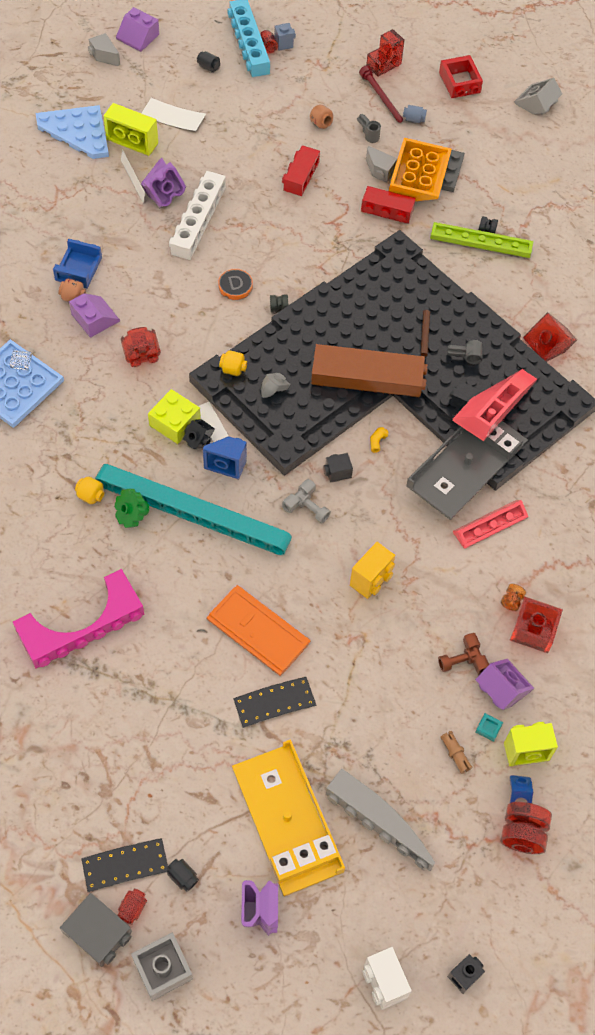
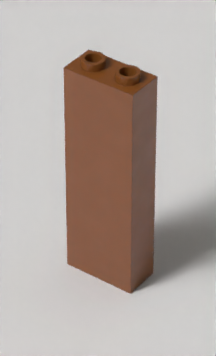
[311,344,428,397]

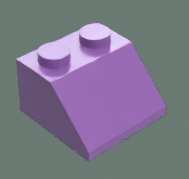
[116,7,159,52]
[69,293,120,338]
[475,658,534,710]

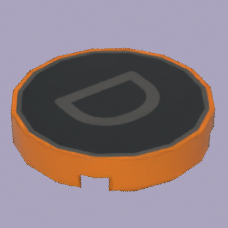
[218,269,253,300]

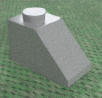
[88,33,120,66]
[366,146,397,183]

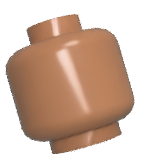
[310,104,334,129]
[58,279,86,302]

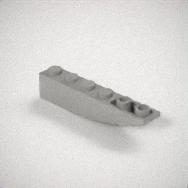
[326,768,435,871]

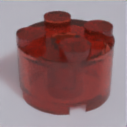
[121,327,161,367]

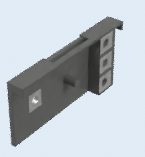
[406,421,528,520]

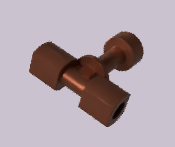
[438,633,489,675]

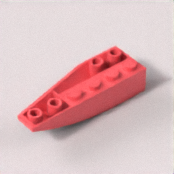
[452,369,537,441]

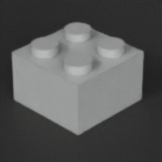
[131,932,193,1001]

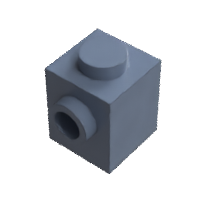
[274,23,296,51]

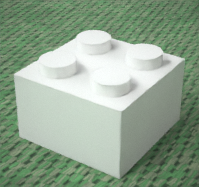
[362,947,412,1010]

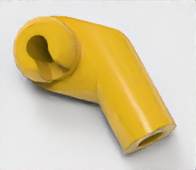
[370,427,389,453]

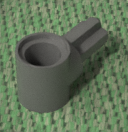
[357,114,381,143]
[447,340,483,364]

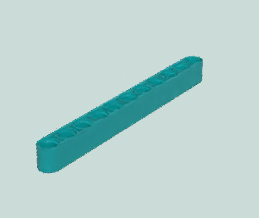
[95,464,292,555]

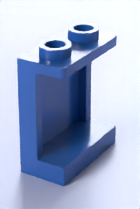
[53,239,102,289]

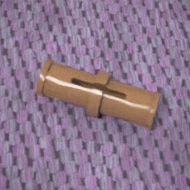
[440,731,473,774]

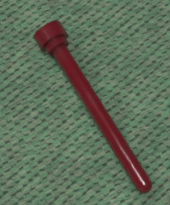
[359,65,403,123]

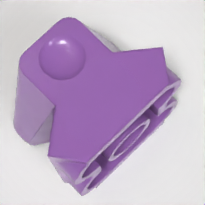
[141,158,186,208]
[241,880,278,936]

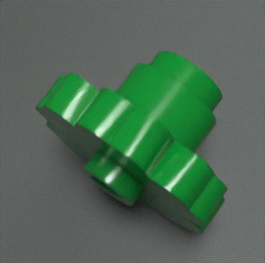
[114,489,149,528]

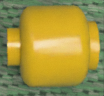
[219,350,248,376]
[75,476,105,504]

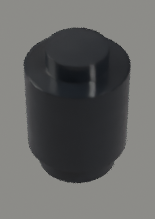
[197,51,221,72]
[167,859,199,892]

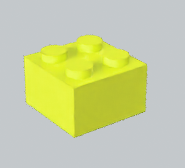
[148,389,201,444]
[504,722,558,767]

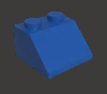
[203,436,247,479]

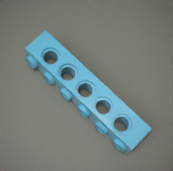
[227,0,270,77]

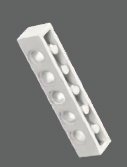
[169,171,226,260]

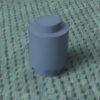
[403,105,427,123]

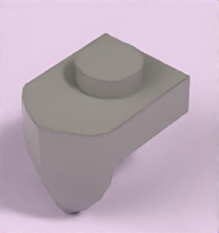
[261,373,290,398]

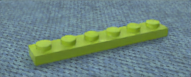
[430,222,533,258]

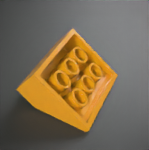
[389,138,452,201]

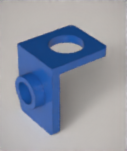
[509,775,534,813]

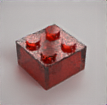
[510,597,563,653]

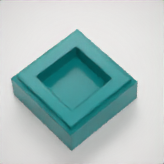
[475,713,503,742]

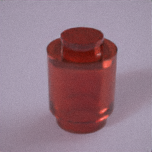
[260,30,278,53]
[117,888,147,925]

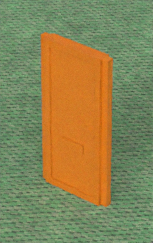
[207,585,311,676]

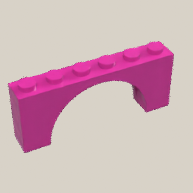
[12,569,145,669]

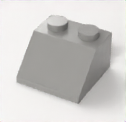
[514,78,562,115]

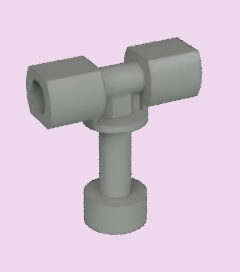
[282,478,331,523]

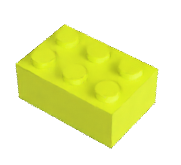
[103,103,158,156]

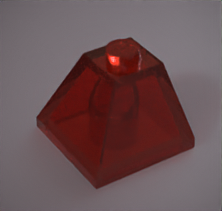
[523,312,577,362]

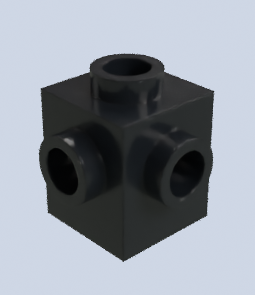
[183,419,215,449]

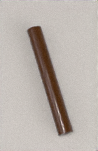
[421,310,430,357]

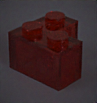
[366,29,405,77]

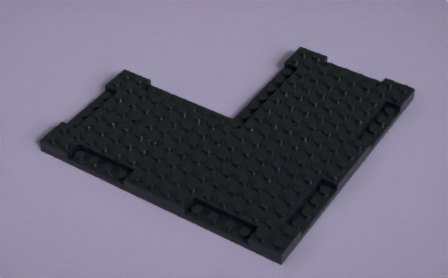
[189,230,595,491]

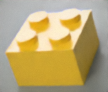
[349,542,396,599]

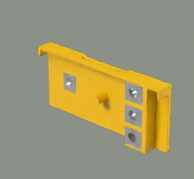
[232,739,345,897]

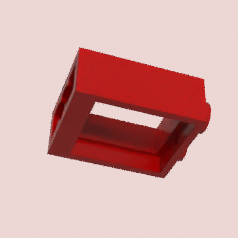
[439,55,483,99]

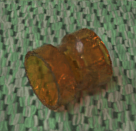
[500,584,526,611]

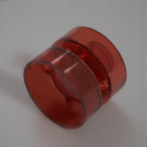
[500,802,552,854]

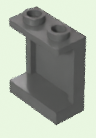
[60,893,132,967]

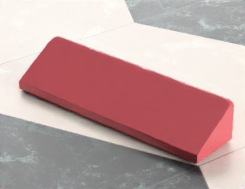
[453,500,529,549]

